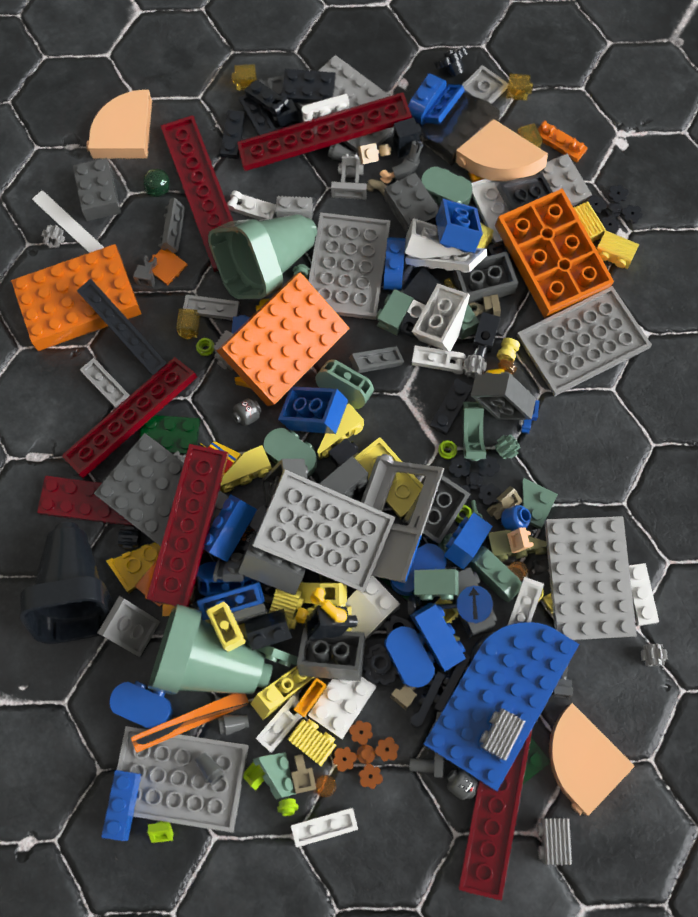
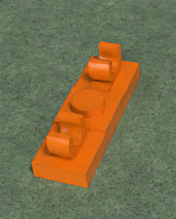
[533,121,587,163]

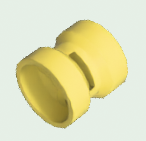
[497,338,520,363]

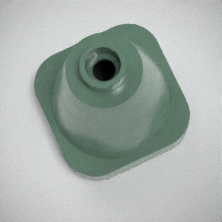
[208,214,317,299]
[148,604,273,695]

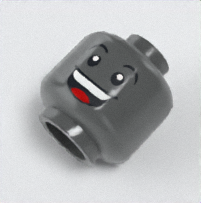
[446,768,478,800]

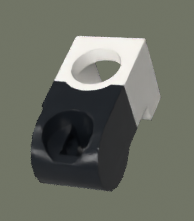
[399,300,426,338]

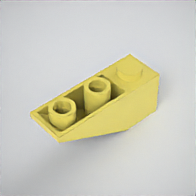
[317,403,364,460]
[219,445,272,493]
[298,582,347,604]
[251,666,315,720]

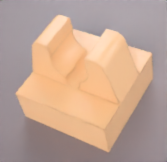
[507,528,533,553]

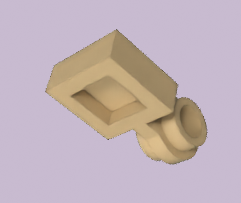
[358,143,392,164]

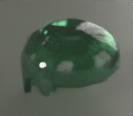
[143,169,170,197]

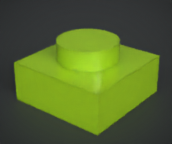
[243,761,265,790]
[148,821,173,843]

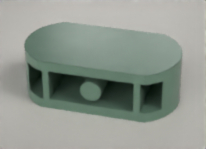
[421,167,473,206]
[315,359,374,409]
[264,428,317,478]
[468,546,522,602]

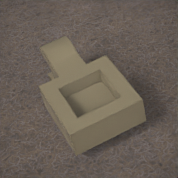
[487,486,523,520]
[291,754,316,794]

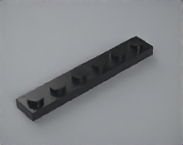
[77,279,167,375]

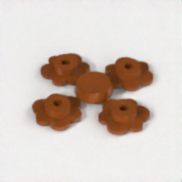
[333,720,399,789]

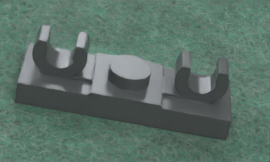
[158,197,186,253]

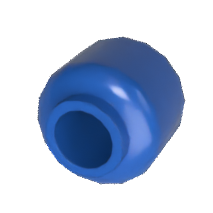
[501,505,531,531]

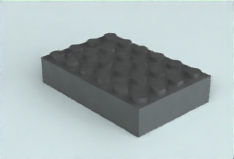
[94,433,228,547]

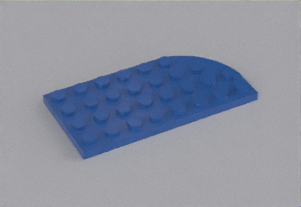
[423,622,579,791]

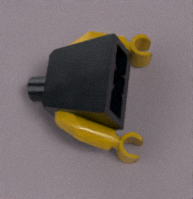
[295,587,358,640]

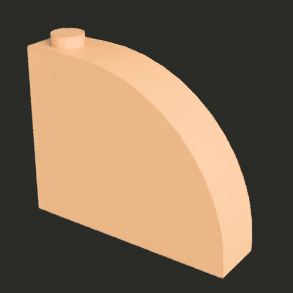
[86,90,152,158]
[456,119,548,181]
[549,703,635,816]

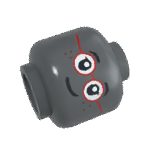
[232,398,261,426]

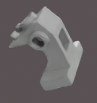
[331,154,367,199]

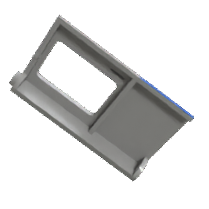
[361,454,444,583]

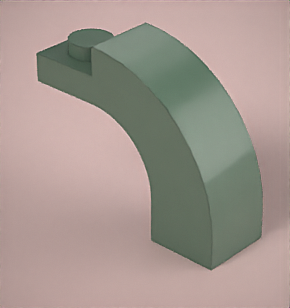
[462,402,486,461]

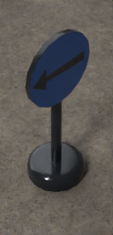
[408,586,493,623]

